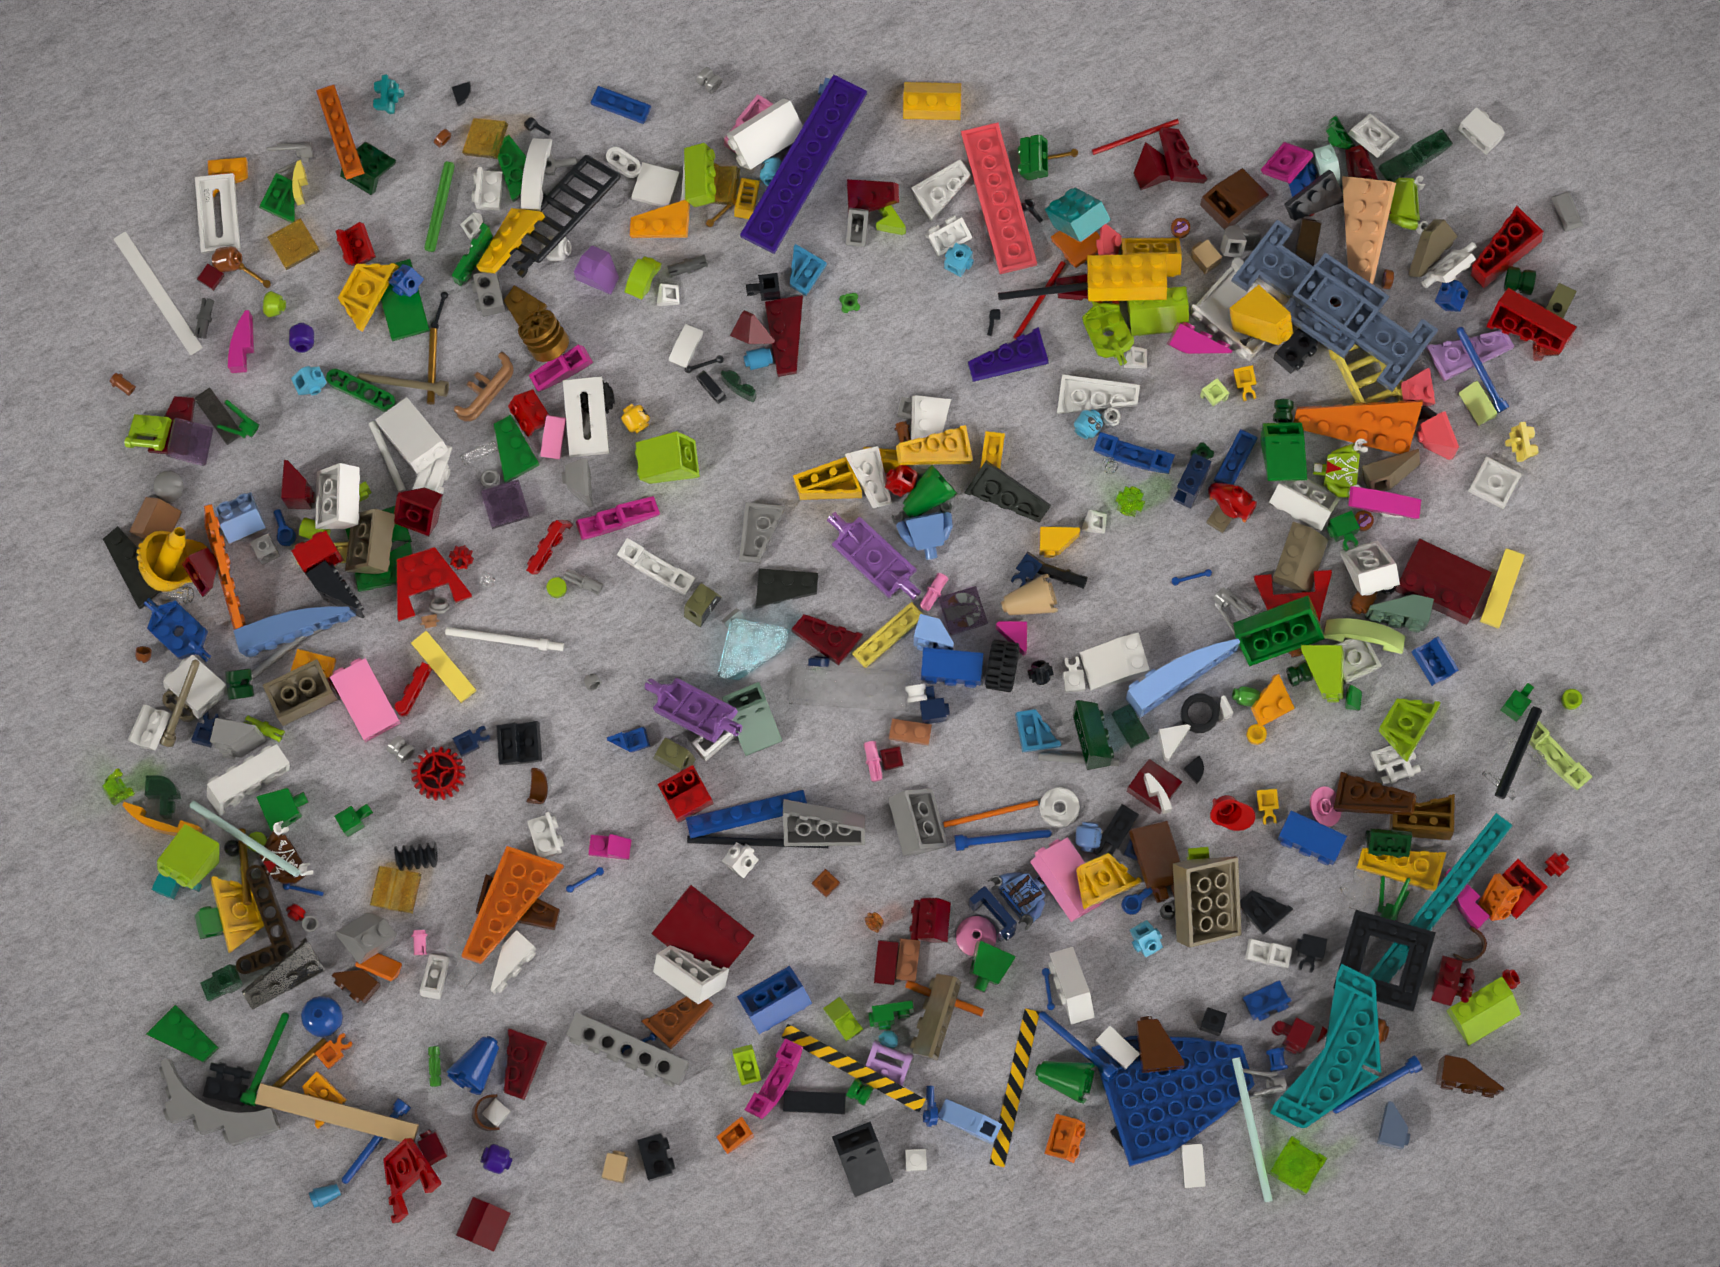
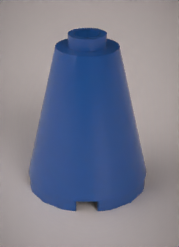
[447,1036,499,1095]

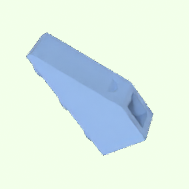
[938,1099,1002,1145]

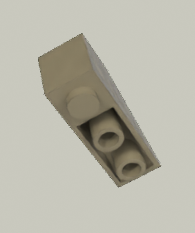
[1408,219,1458,277]
[1362,449,1420,492]

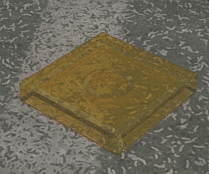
[462,118,508,159]
[267,218,320,270]

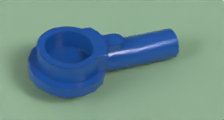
[273,509,297,547]
[1121,888,1153,915]
[923,1086,938,1127]

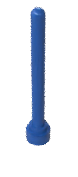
[1457,327,1509,414]
[954,829,1052,851]
[1039,1011,1119,1082]
[1333,1055,1423,1114]
[342,1098,411,1184]

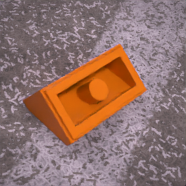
[355,953,402,981]

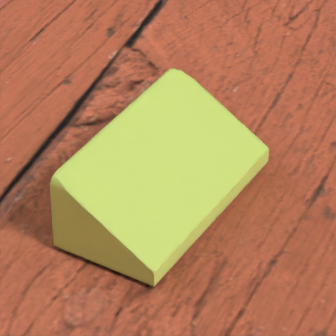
[1458,381,1497,426]

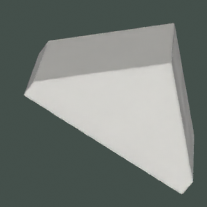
[1158,724,1191,763]

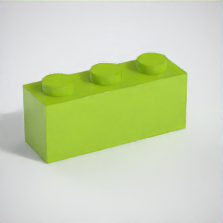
[684,143,716,207]

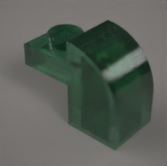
[145,775,181,819]
[200,964,243,1002]

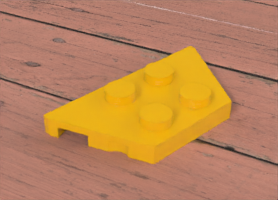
[338,263,399,332]
[1076,853,1143,909]
[210,876,264,953]

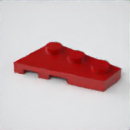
[526,520,573,575]

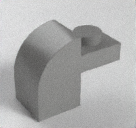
[1220,225,1261,258]

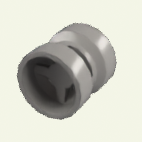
[696,67,723,94]
[386,735,415,763]

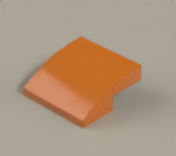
[1051,231,1100,268]

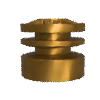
[518,309,569,362]

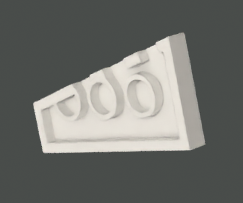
[1057,374,1140,414]
[910,395,951,475]

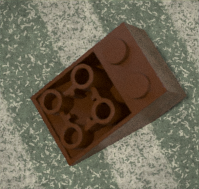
[1200,168,1269,230]
[1435,1055,1504,1098]

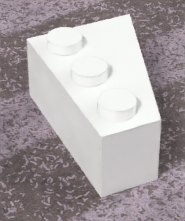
[653,945,729,1004]
[1048,947,1095,1024]

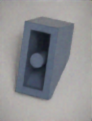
[1377,1101,1410,1150]

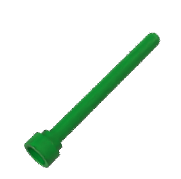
[240,1012,289,1107]

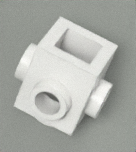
[722,842,759,878]

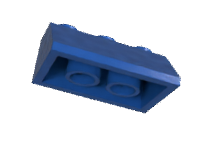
[921,647,984,688]
[1277,810,1347,865]
[737,965,812,1035]

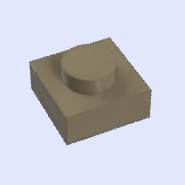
[1206,505,1233,533]

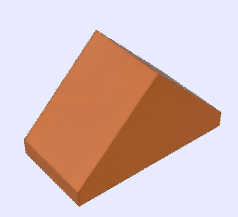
[717,1117,754,1154]

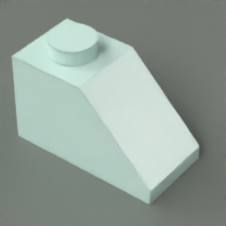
[1311,144,1342,187]

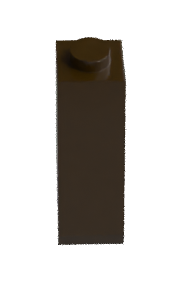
[1295,218,1322,266]

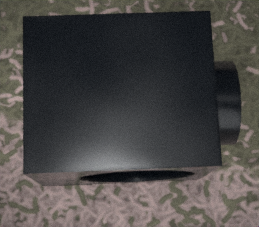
[1200,1007,1227,1036]

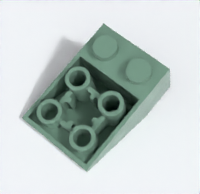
[1365,595,1434,633]
[722,682,783,756]

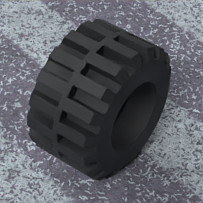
[985,639,1020,693]

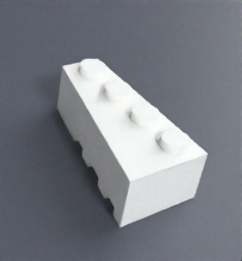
[207,744,290,817]

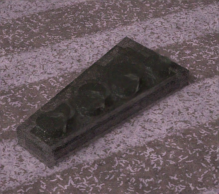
[242,937,325,1010]

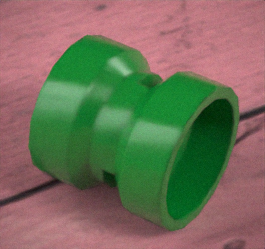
[846,1078,874,1106]

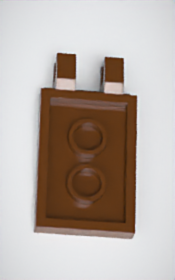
[1129,821,1181,903]

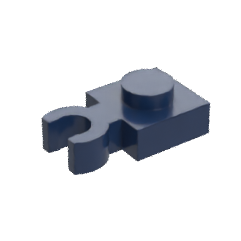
[1011,551,1044,588]
[191,711,219,748]
[452,726,491,757]

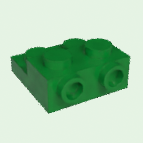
[868,1000,914,1030]

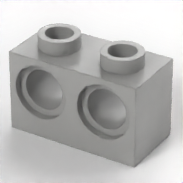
[471,272,506,317]

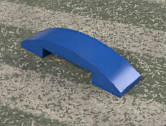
[1094,432,1175,474]

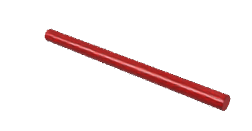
[1092,118,1179,155]
[1013,261,1066,340]

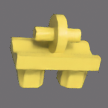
[1505,422,1539,462]

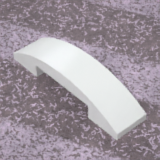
[521,138,552,211]
[617,538,695,595]

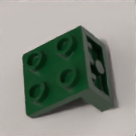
[340,142,396,195]
[1365,828,1412,858]

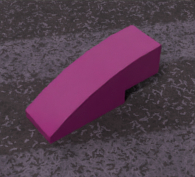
[228,310,254,373]
[529,344,593,392]
[1445,868,1490,929]

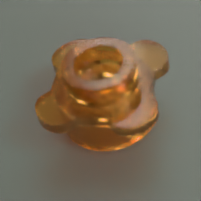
[865,912,884,933]

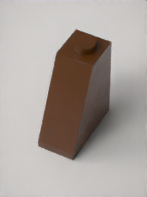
[1136,1016,1185,1073]

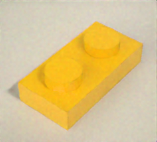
[980,431,1005,469]

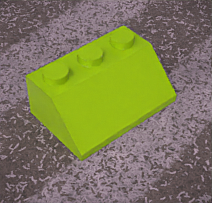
[1127,286,1189,336]
[1446,976,1521,1046]

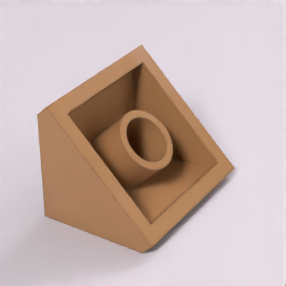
[129,497,182,539]

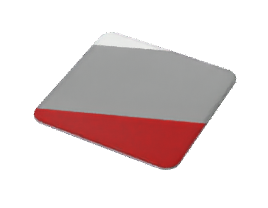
[1311,1021,1328,1043]

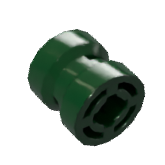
[1273,399,1294,423]
[1286,662,1312,687]

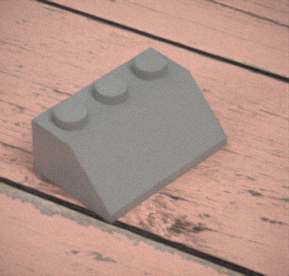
[210,718,266,759]
[888,789,948,856]

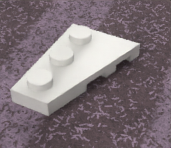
[911,159,971,221]
[845,446,892,508]

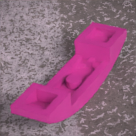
[744,1038,803,1119]

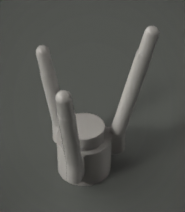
[266,142,313,173]
[1213,587,1253,636]
[1237,1069,1286,1103]

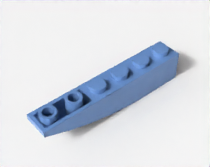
[233,606,356,657]

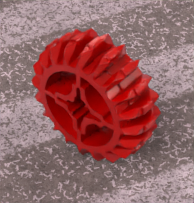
[411,747,466,801]

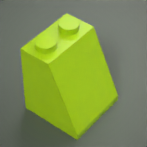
[635,431,700,484]
[1301,645,1344,703]
[157,824,220,889]

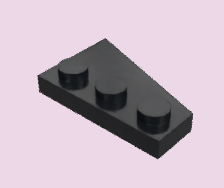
[1284,169,1344,221]

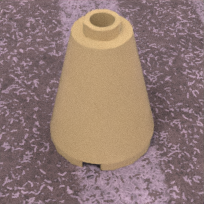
[1001,574,1058,615]

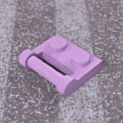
[866,1040,914,1086]

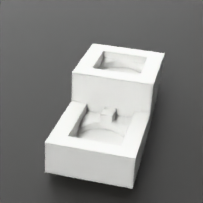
[669,324,703,368]
[1144,773,1172,814]
[1245,939,1292,968]

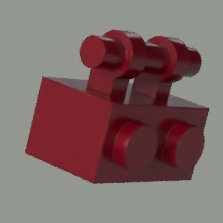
[909,898,951,943]
[1431,955,1475,1006]
[1271,1017,1315,1055]

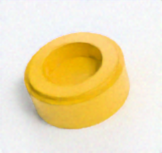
[1246,724,1267,745]

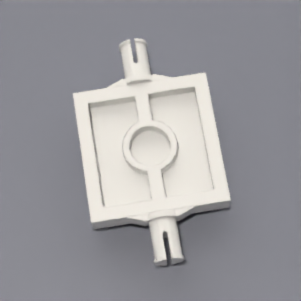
[1421,242,1477,288]

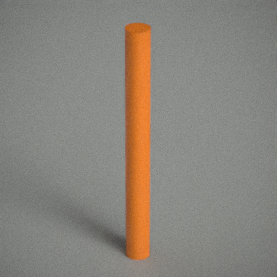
[905,981,984,1017]

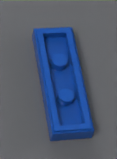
[591,86,651,124]
[1214,429,1258,485]

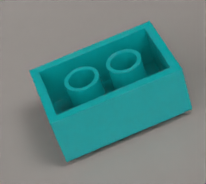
[1045,187,1111,242]

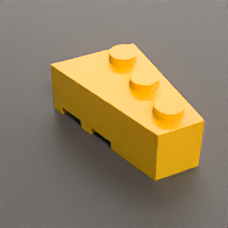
[793,457,862,500]

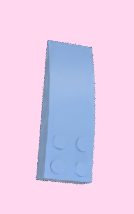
[1126,639,1240,718]

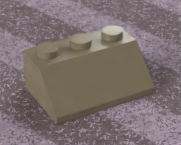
[345,508,395,574]
[1272,522,1328,592]
[263,659,337,726]

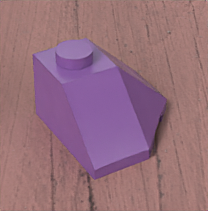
[574,245,619,295]

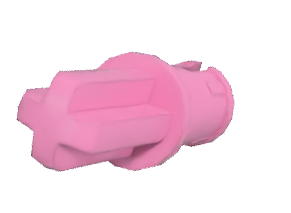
[920,573,949,611]
[864,741,882,782]

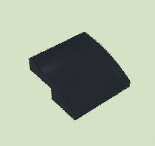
[496,721,542,765]

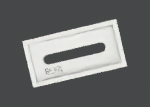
[195,173,241,254]
[563,376,609,458]

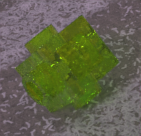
[1115,486,1145,518]

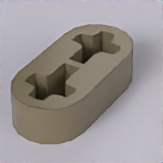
[162,690,196,722]

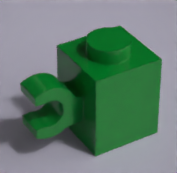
[1327,510,1360,551]
[1500,683,1534,722]
[334,804,373,837]
[195,906,223,940]

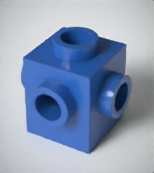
[389,264,424,297]
[1435,280,1469,312]

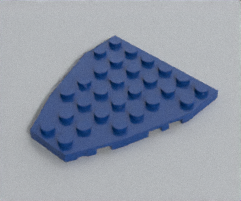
[1091,1036,1255,1167]

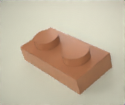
[889,718,932,746]
[895,938,921,982]

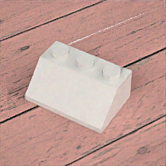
[315,463,360,529]
[1269,478,1340,531]

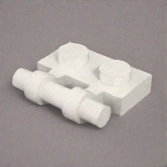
[1371,746,1421,785]

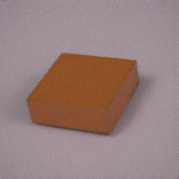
[811,869,840,898]

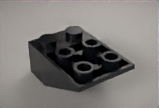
[306,560,365,619]
[832,1121,893,1197]

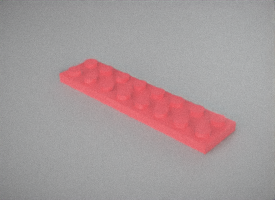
[961,123,1037,274]

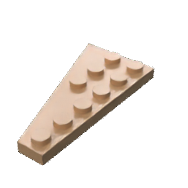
[1342,176,1396,285]

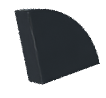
[452,81,471,106]
[1184,756,1204,784]

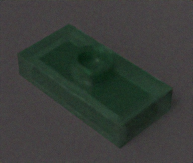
[1111,704,1150,749]

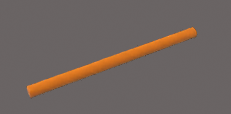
[943,800,1039,828]

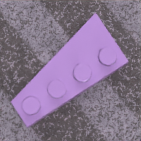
[1426,330,1514,381]

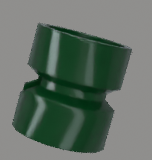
[1504,266,1536,296]
[225,669,254,700]

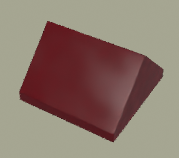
[456,1197,511,1252]

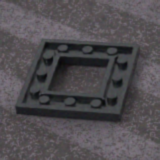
[1333,910,1436,1012]

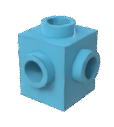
[944,243,974,277]
[291,366,327,396]
[1130,920,1163,957]

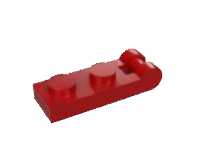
[395,662,432,717]

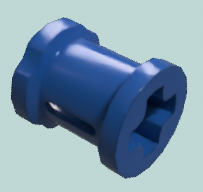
[1266,1047,1288,1072]

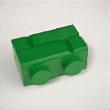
[1018,134,1048,181]

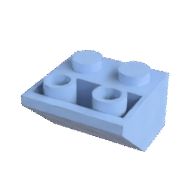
[215,492,266,543]
[914,614,954,651]

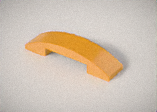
[122,802,203,836]

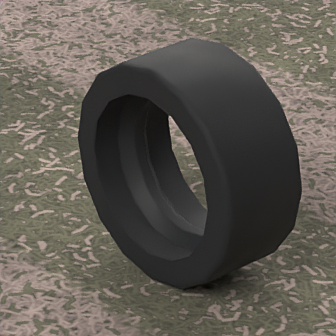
[1181,693,1219,733]

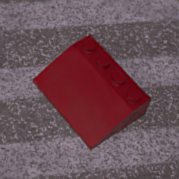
[1395,538,1492,625]
[651,885,755,969]

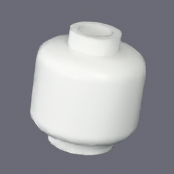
[541,236,571,261]

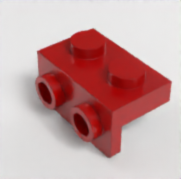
[335,222,376,267]
[508,389,549,437]

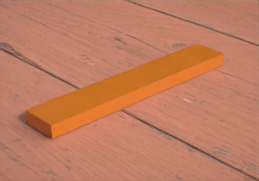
[316,84,365,180]

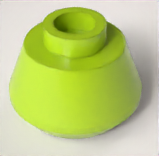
[263,291,286,317]

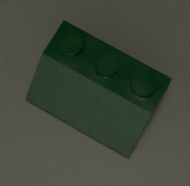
[1073,700,1114,770]

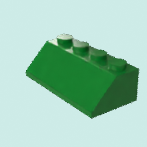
[1233,596,1325,667]

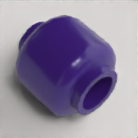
[289,323,314,353]
[480,1144,513,1174]

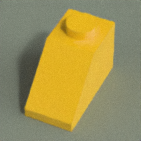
[1039,527,1080,558]

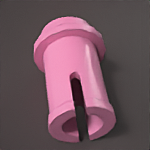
[411,930,428,955]

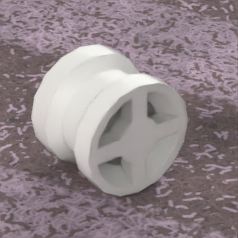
[905,684,927,703]

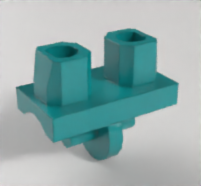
[373,74,404,114]

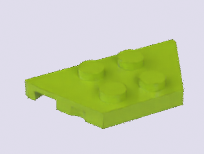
[1379,698,1441,762]

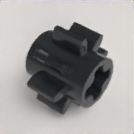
[1027,660,1054,685]

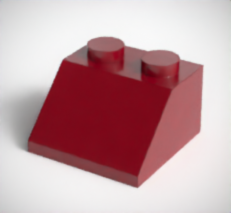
[281,460,316,510]
[394,487,443,537]
[1126,759,1183,814]

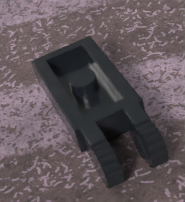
[1094,804,1139,856]

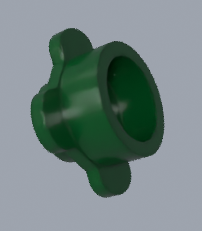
[1191,442,1214,459]

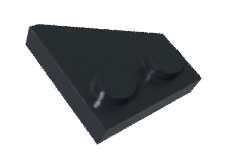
[1240,890,1293,935]

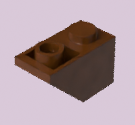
[332,970,381,1004]

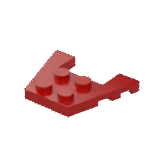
[397,547,472,622]
[1254,570,1332,622]
[383,1138,442,1223]

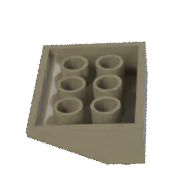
[1173,856,1242,948]
[910,974,962,1061]

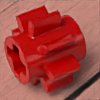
[449,545,474,570]
[1544,852,1570,877]

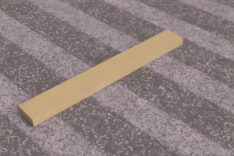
[255,1083,419,1142]

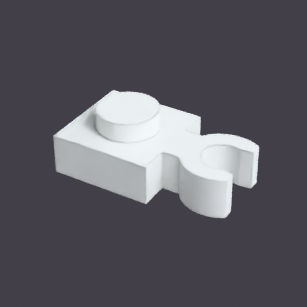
[1063,657,1086,693]

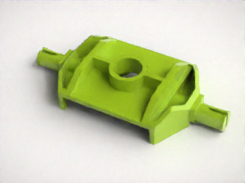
[1082,301,1134,366]

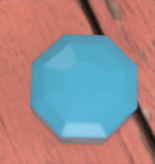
[879,1031,898,1049]

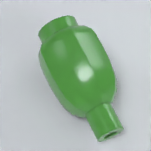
[1232,686,1261,707]

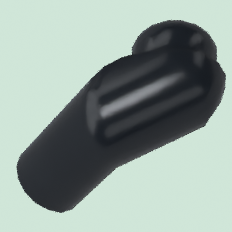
[1418,406,1437,420]

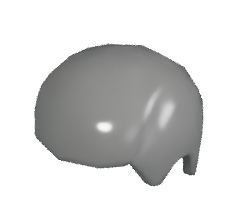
[153,471,184,503]

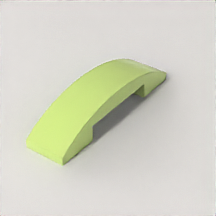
[1324,618,1405,654]
[1529,720,1593,790]

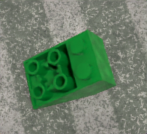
[1260,422,1307,481]

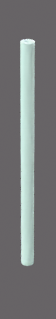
[190,801,301,877]
[1232,1057,1273,1202]

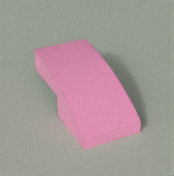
[541,415,566,459]

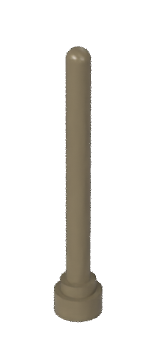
[357,373,449,397]
[159,659,200,747]

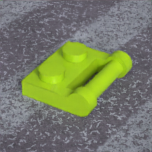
[124,414,172,451]

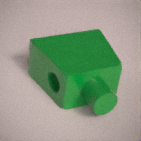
[256,788,309,832]
[969,941,1016,993]

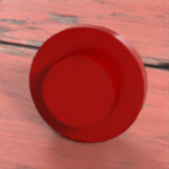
[286,903,306,922]
[1502,969,1520,990]

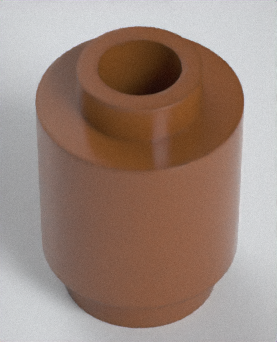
[1349,591,1378,614]

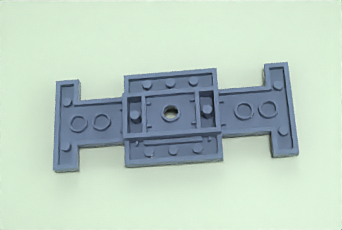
[1231,220,1438,392]

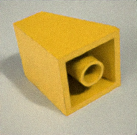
[1229,285,1293,345]

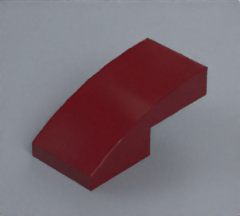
[874,940,899,985]

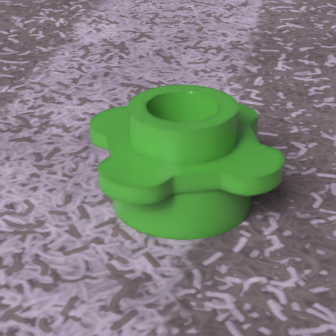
[839,293,860,313]

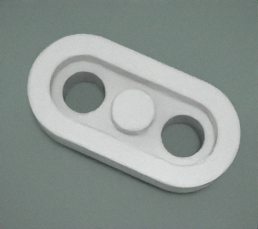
[606,147,641,178]

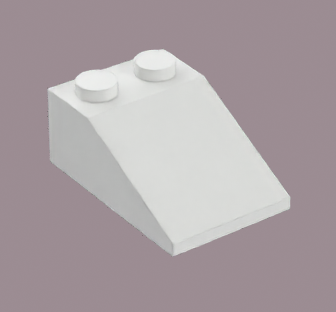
[1340,540,1400,596]
[1079,632,1150,691]

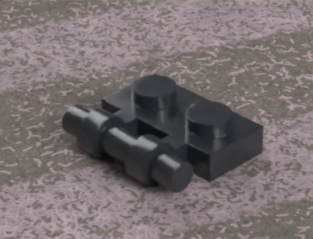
[202,1062,252,1106]

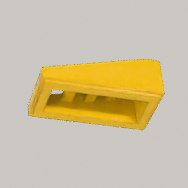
[734,178,760,219]

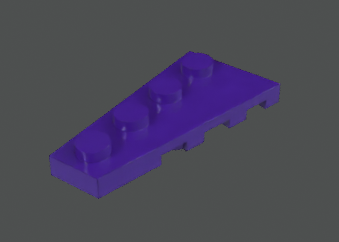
[968,327,1049,382]

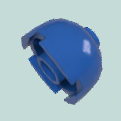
[301,996,343,1038]

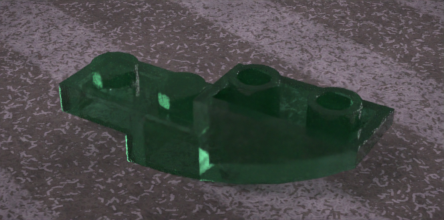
[1378,129,1453,182]

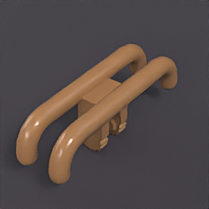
[454,352,514,422]

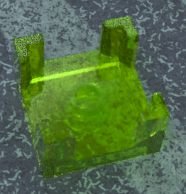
[1268,1136,1328,1196]

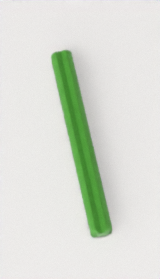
[424,161,455,252]

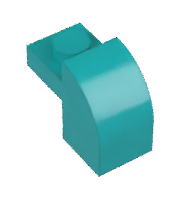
[151,873,202,900]

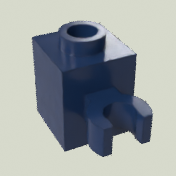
[920,686,950,724]

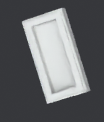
[1095,1026,1140,1070]

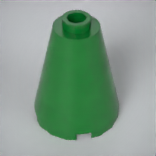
[902,465,958,517]
[1035,1061,1095,1104]

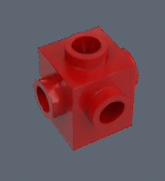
[885,465,918,497]

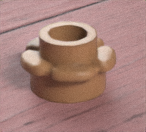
[420,614,440,628]

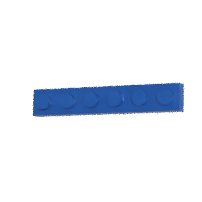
[686,790,807,838]

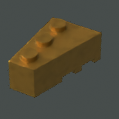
[1389,794,1455,840]

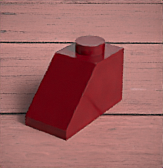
[182,547,218,597]
[417,1129,448,1166]

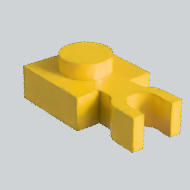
[1233,365,1257,402]
[1256,789,1279,825]

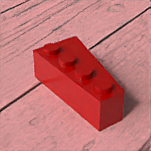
[1470,206,1544,288]
[1486,288,1577,353]

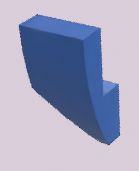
[606,727,651,753]

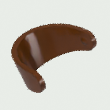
[526,768,548,804]
[1452,926,1487,963]
[472,1094,500,1131]

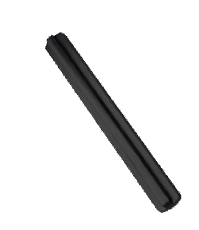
[1495,706,1542,799]

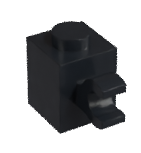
[746,273,781,301]
[1295,933,1328,973]

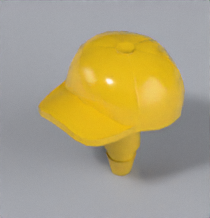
[137,527,207,592]

